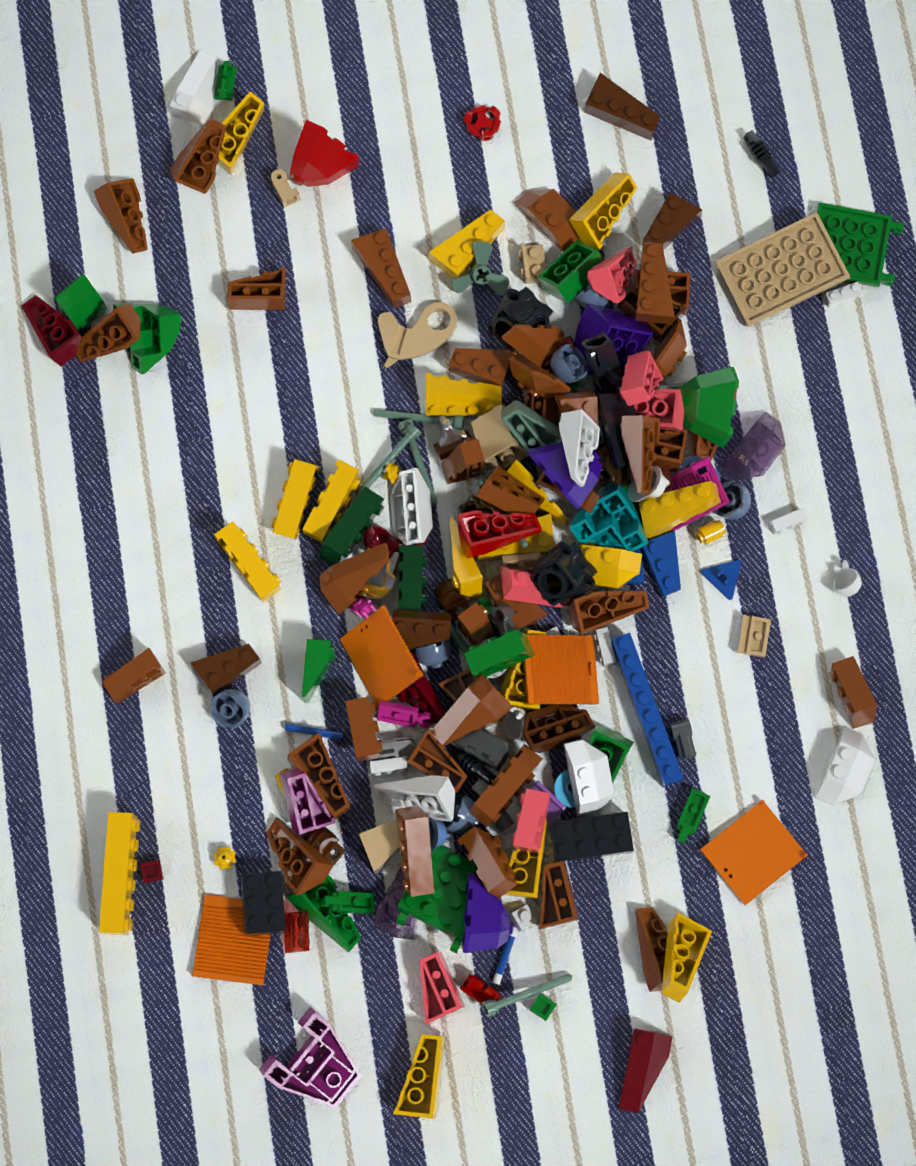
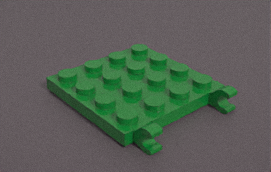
[817,202,904,288]
[396,846,480,954]

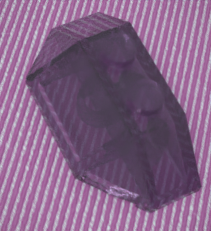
[721,411,786,481]

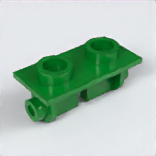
[214,61,237,101]

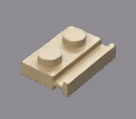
[502,553,541,574]
[737,615,771,658]

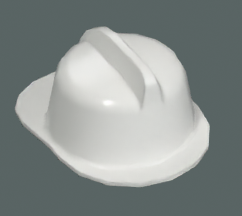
[627,466,670,502]

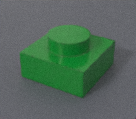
[529,993,557,1021]

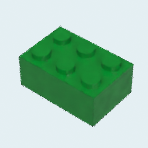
[537,240,604,303]
[464,629,535,677]

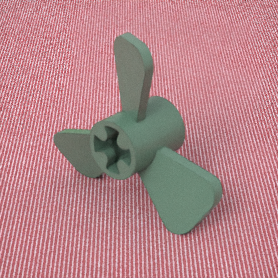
[451,241,510,295]

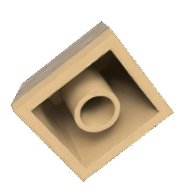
[471,404,529,470]
[359,819,400,874]

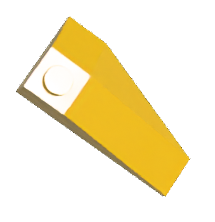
[507,460,569,526]
[449,517,483,598]

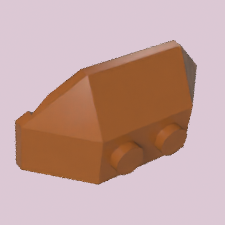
[514,189,579,252]
[652,318,687,381]
[509,351,571,400]

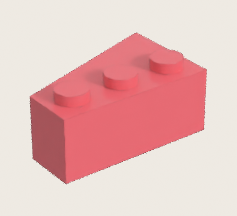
[620,350,663,406]
[512,788,551,854]
[419,951,465,1024]

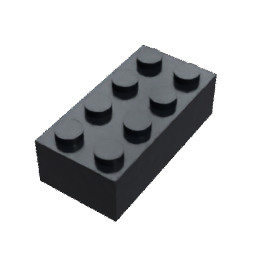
[549,812,634,863]

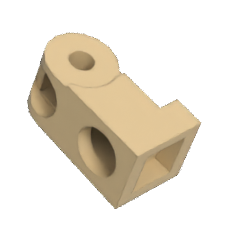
[271,169,301,208]

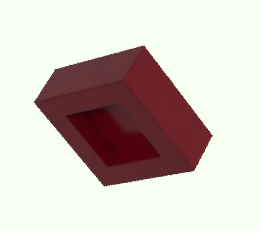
[140,860,164,884]

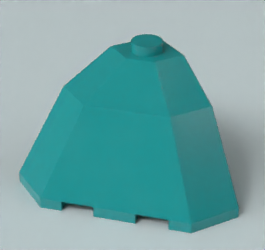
[569,482,649,552]

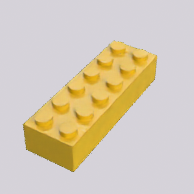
[99,812,140,935]

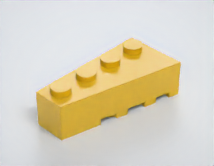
[218,91,264,175]
[569,172,637,250]
[429,209,505,279]
[426,372,502,416]
[662,912,712,1003]

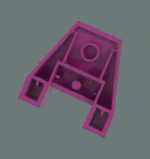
[259,1007,361,1108]

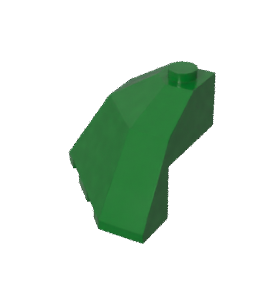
[113,304,181,375]
[677,367,739,448]

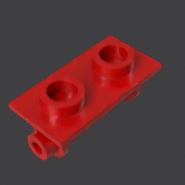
[460,974,502,1004]

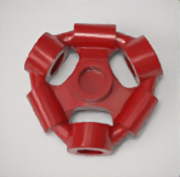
[464,105,501,141]

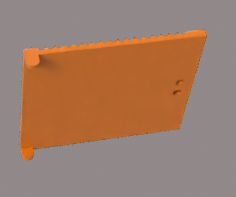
[340,605,423,709]
[524,634,599,705]
[700,800,808,906]
[192,894,271,986]

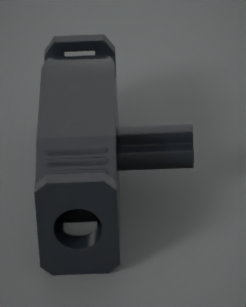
[582,332,624,394]

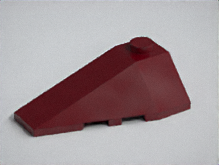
[21,295,81,367]
[397,651,446,724]
[618,1028,673,1113]

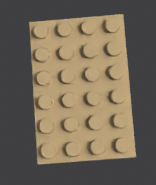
[715,212,850,328]

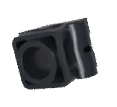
[488,287,553,352]
[531,541,598,606]

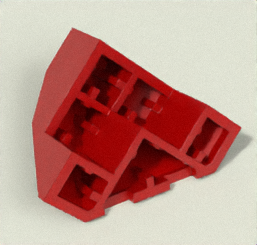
[290,120,360,187]

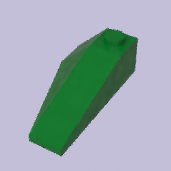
[287,874,361,952]

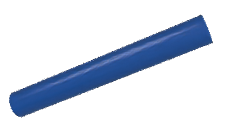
[285,723,343,740]

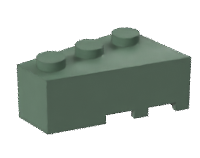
[501,400,562,451]

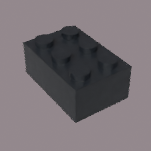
[240,871,286,937]

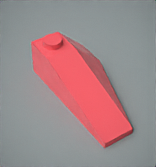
[587,246,637,303]
[633,388,684,431]
[500,566,570,609]

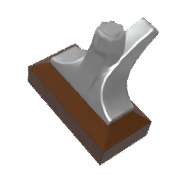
[433,416,472,460]

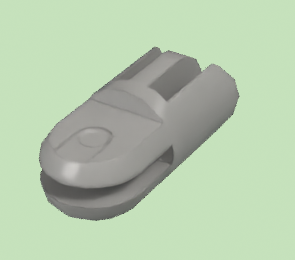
[375,737,416,761]

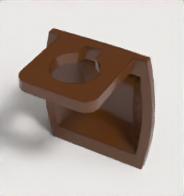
[434,579,470,621]
[303,827,345,865]

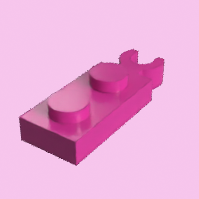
[347,594,376,619]
[377,701,432,728]

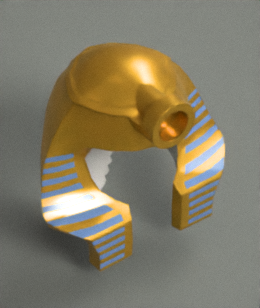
[357,548,400,599]

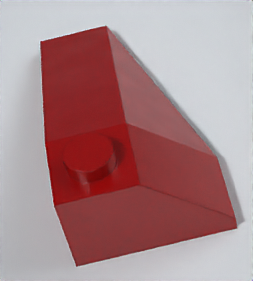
[456,510,542,558]

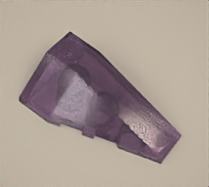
[374,867,418,940]

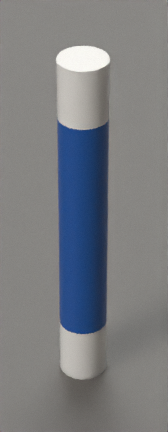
[492,926,518,985]

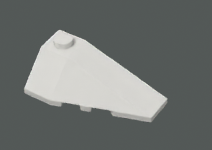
[170,51,217,126]
[559,409,600,487]
[373,775,455,822]

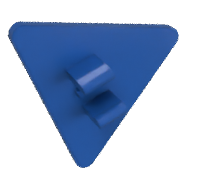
[701,560,741,600]

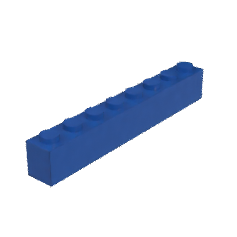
[611,633,684,788]

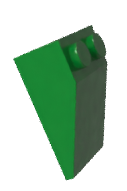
[55,274,107,332]
[302,639,335,703]
[588,724,634,784]

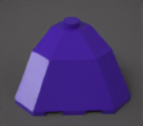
[527,442,602,509]
[462,873,513,953]

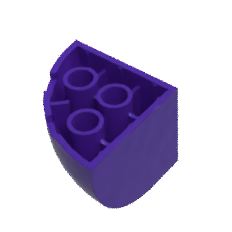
[574,304,653,375]

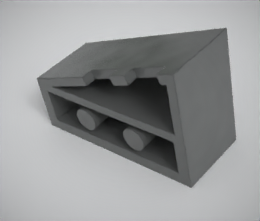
[450,729,511,772]

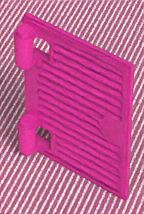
[666,457,730,533]

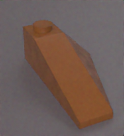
[170,118,226,194]
[431,674,513,746]
[635,907,667,992]

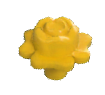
[383,463,402,484]
[213,847,237,870]

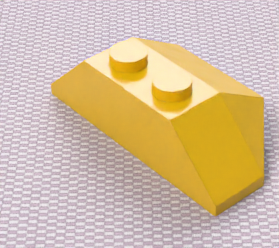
[578,545,642,589]

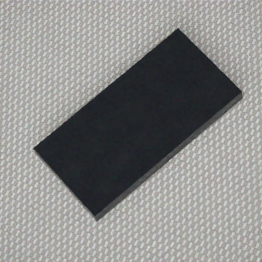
[597,393,636,469]

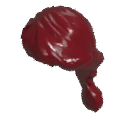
[364,526,428,558]

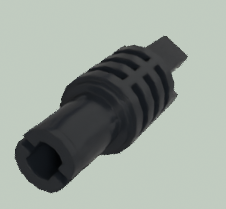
[743,130,780,178]
[449,747,496,785]

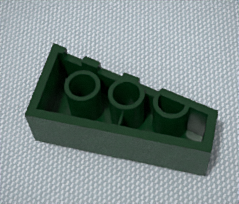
[319,486,384,566]
[397,545,427,611]

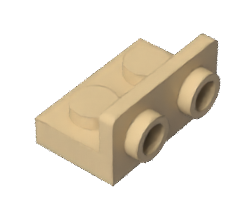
[518,243,546,284]

